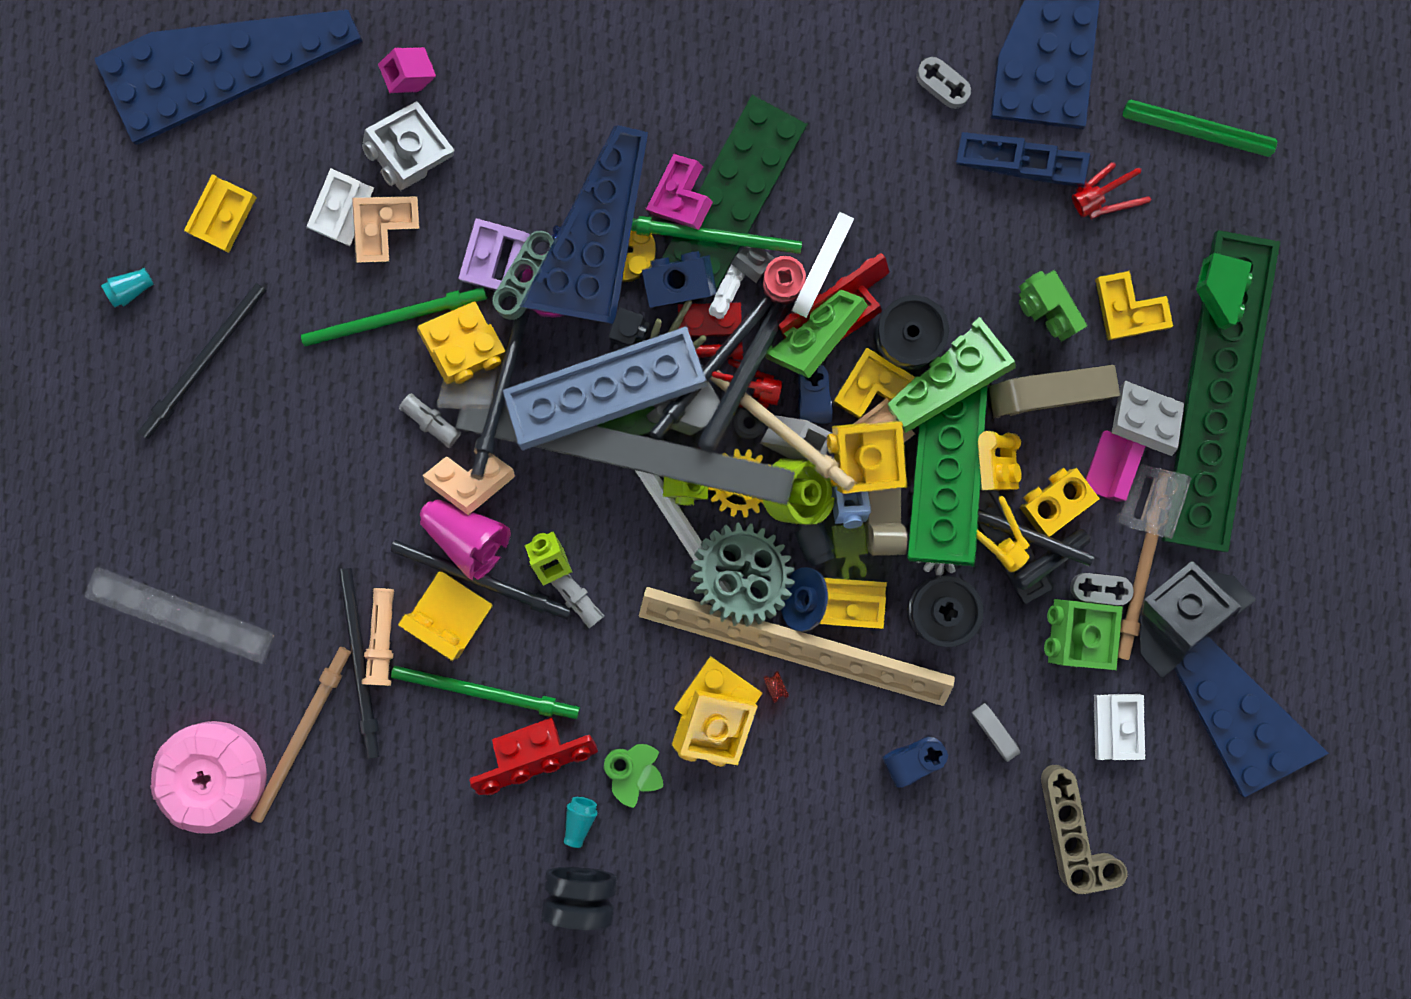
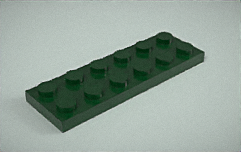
[662,95,807,289]

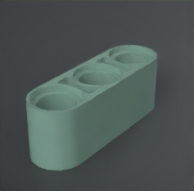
[493,231,554,320]

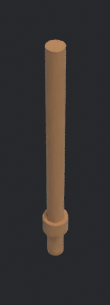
[1118,473,1173,660]
[251,647,351,823]

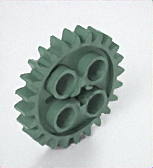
[691,523,795,627]

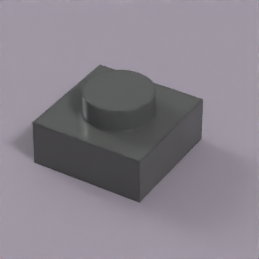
[731,247,775,283]

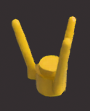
[976,496,1030,572]

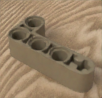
[988,365,1120,418]
[864,487,907,556]
[1041,765,1127,894]

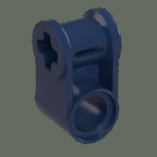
[798,364,832,424]
[883,737,948,788]

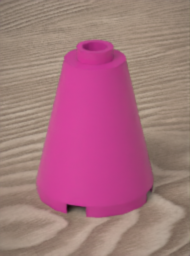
[420,499,511,580]

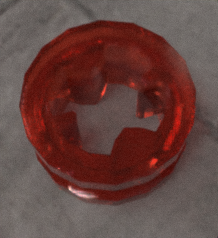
[763,671,789,703]

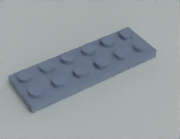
[503,326,708,450]

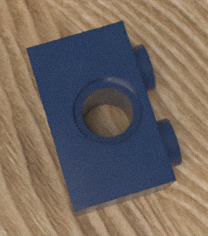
[642,251,717,308]

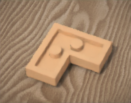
[352,196,419,262]
[423,455,515,515]

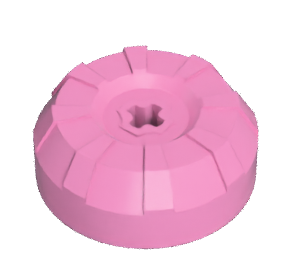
[150,721,267,834]

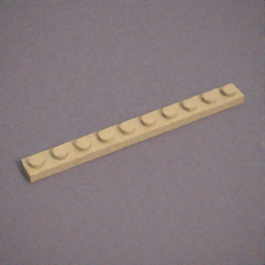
[639,587,954,706]

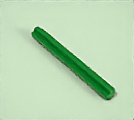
[1123,100,1277,157]

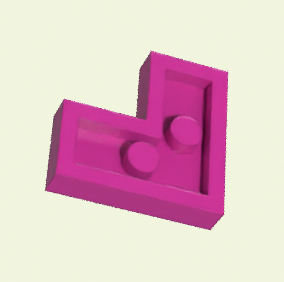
[646,154,713,230]

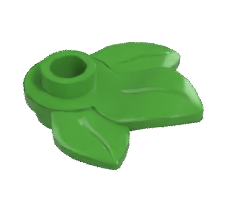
[604,744,664,808]

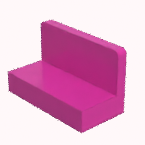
[1086,431,1145,502]

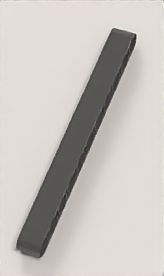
[455,397,795,505]

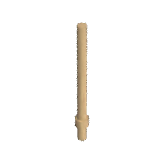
[710,370,855,491]

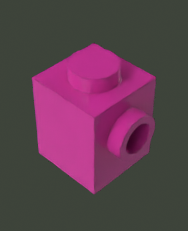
[378,48,436,93]

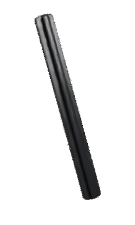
[698,301,789,453]

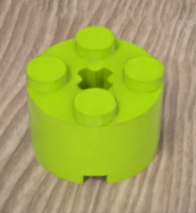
[763,458,836,525]

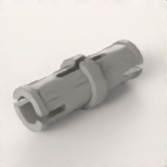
[399,393,461,448]
[550,574,605,629]

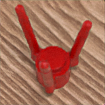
[1072,162,1151,220]
[712,359,782,409]

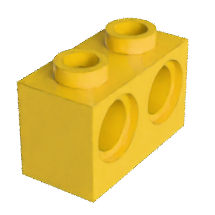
[1019,468,1100,537]

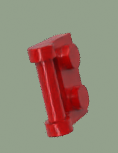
[678,303,743,360]

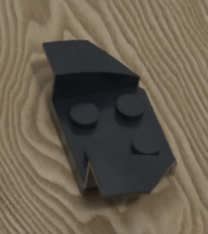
[1140,561,1256,678]

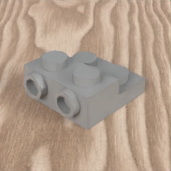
[362,101,455,191]

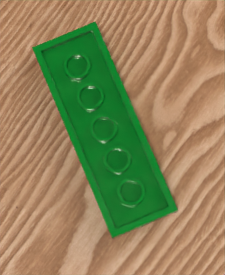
[908,385,988,566]

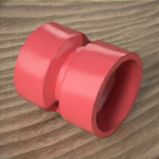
[763,256,806,304]

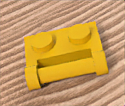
[978,431,1021,490]

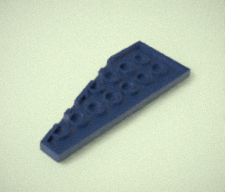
[990,0,1100,129]
[94,9,363,145]

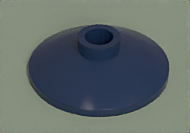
[781,567,828,632]

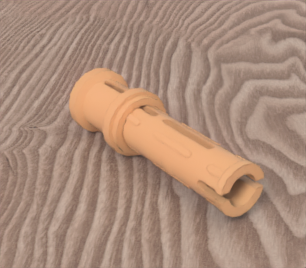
[362,588,394,686]

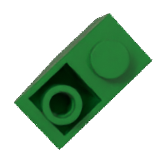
[1196,253,1253,330]

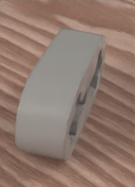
[917,57,971,108]
[1070,573,1134,605]
[972,703,1021,762]

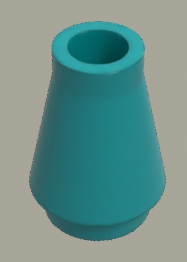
[101,268,154,307]
[564,797,598,848]

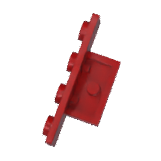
[778,253,890,341]
[469,718,598,795]

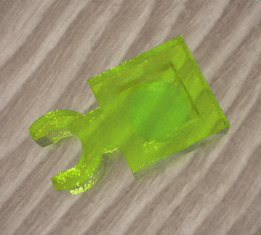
[831,524,868,579]

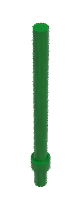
[631,216,802,254]
[301,287,487,346]
[391,666,580,719]

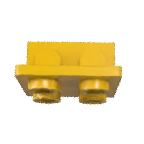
[398,571,492,660]

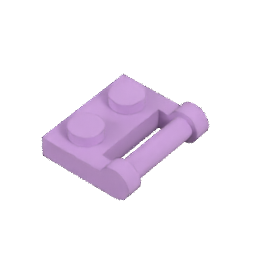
[458,218,530,291]

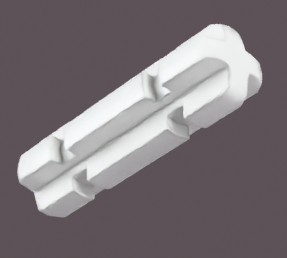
[709,264,745,319]

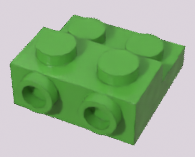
[1018,270,1087,342]
[1044,599,1123,670]

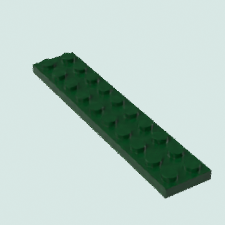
[1162,230,1280,552]

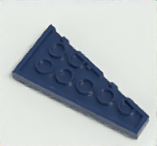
[519,125,648,324]
[1174,636,1329,797]

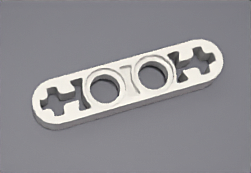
[792,212,854,318]

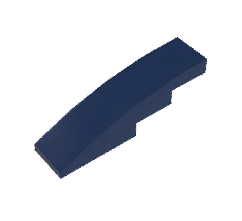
[956,132,1091,187]

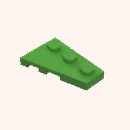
[765,290,868,378]

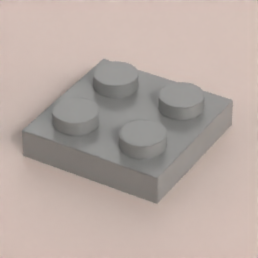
[1112,381,1184,456]

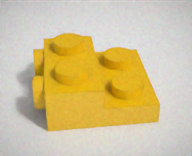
[417,301,506,385]
[827,421,906,494]
[672,690,757,766]

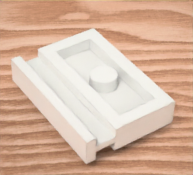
[306,168,374,246]
[1094,694,1145,760]

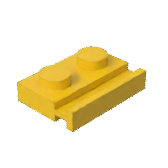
[184,174,257,253]
[819,578,887,629]

